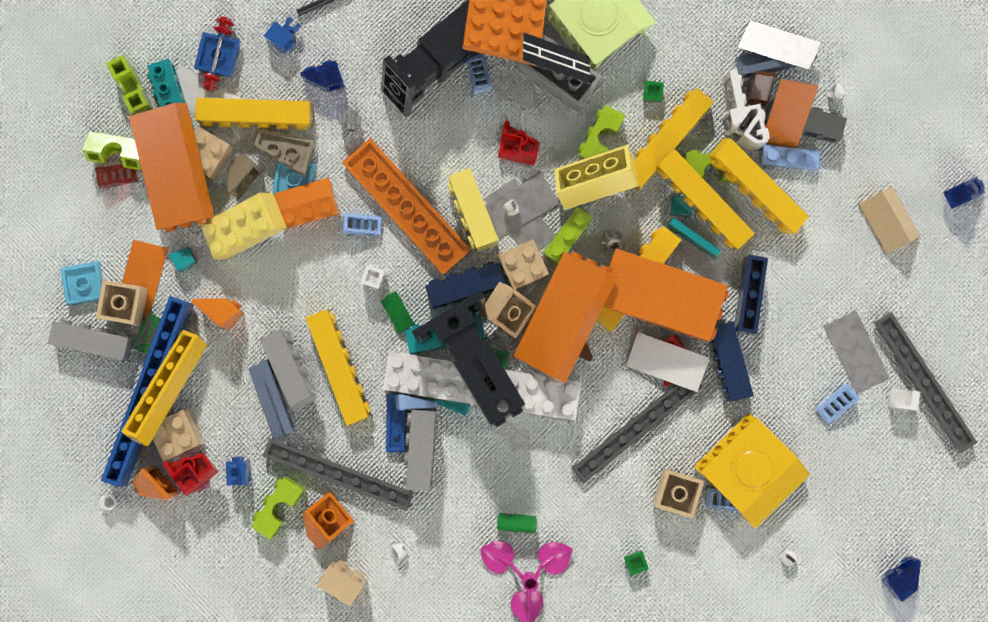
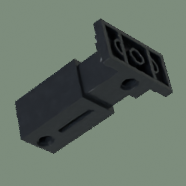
[381,0,478,117]
[411,291,525,428]

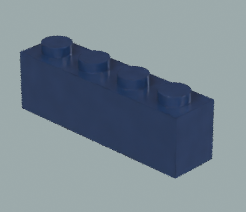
[734,255,768,335]
[425,261,505,309]
[709,321,754,402]

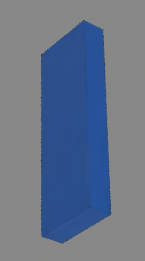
[386,394,407,452]

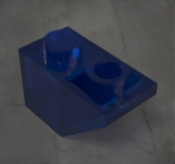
[300,60,346,92]
[943,176,985,209]
[881,556,921,602]

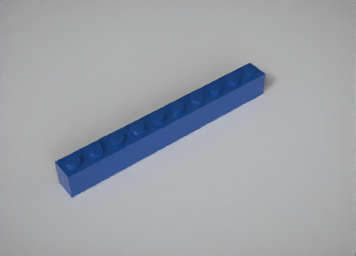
[101,296,194,487]

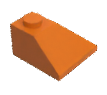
[191,298,244,329]
[132,466,181,500]
[303,491,354,550]

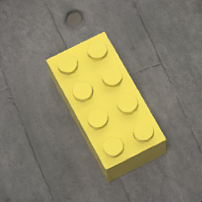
[555,145,638,210]
[447,168,498,253]
[200,192,287,260]

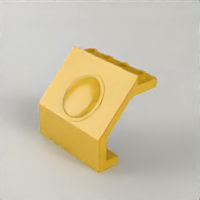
[694,413,811,529]

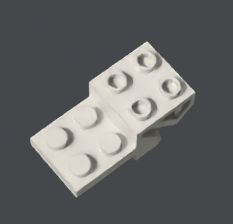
[722,69,769,152]

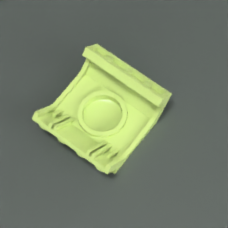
[545,0,656,71]

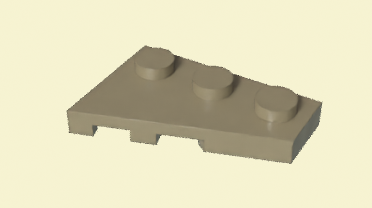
[254,129,315,177]

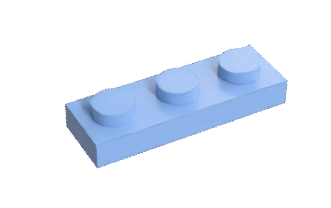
[760,145,820,171]

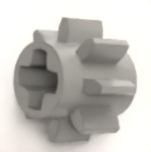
[338,110,362,132]
[599,229,624,253]

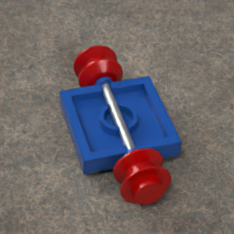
[194,16,241,92]

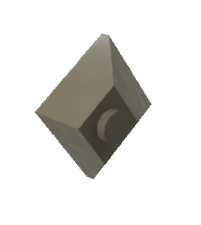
[227,153,263,199]

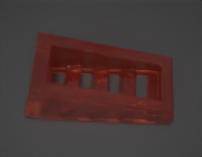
[95,164,138,189]

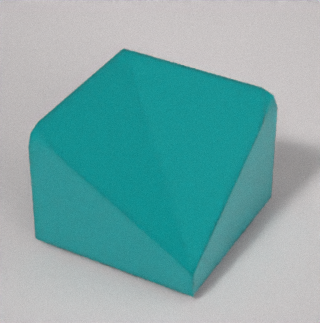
[670,196,692,217]
[169,247,198,273]

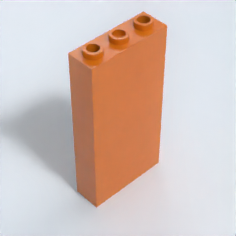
[129,103,214,233]
[603,248,729,342]
[514,252,618,383]

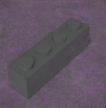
[764,98,847,144]

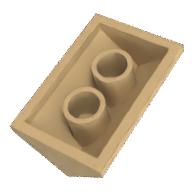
[858,186,920,254]

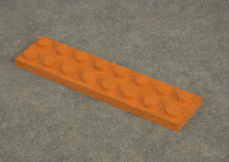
[342,138,472,276]

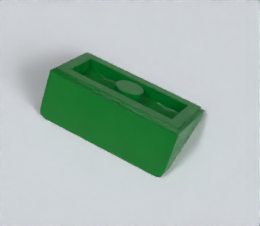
[380,291,415,334]
[497,513,536,533]

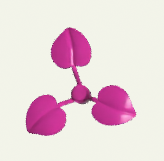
[480,541,573,622]

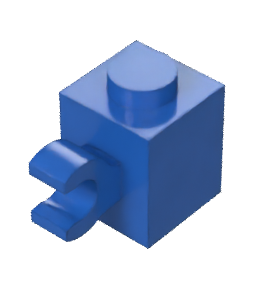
[264,17,301,55]
[226,457,250,486]

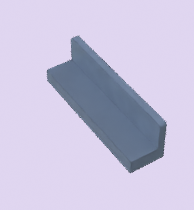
[735,53,818,79]
[248,359,296,439]

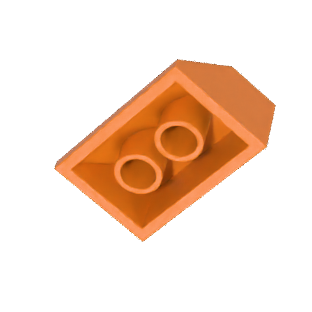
[274,178,340,230]

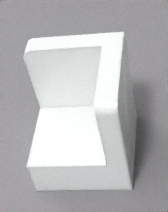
[360,265,386,289]
[888,388,920,411]

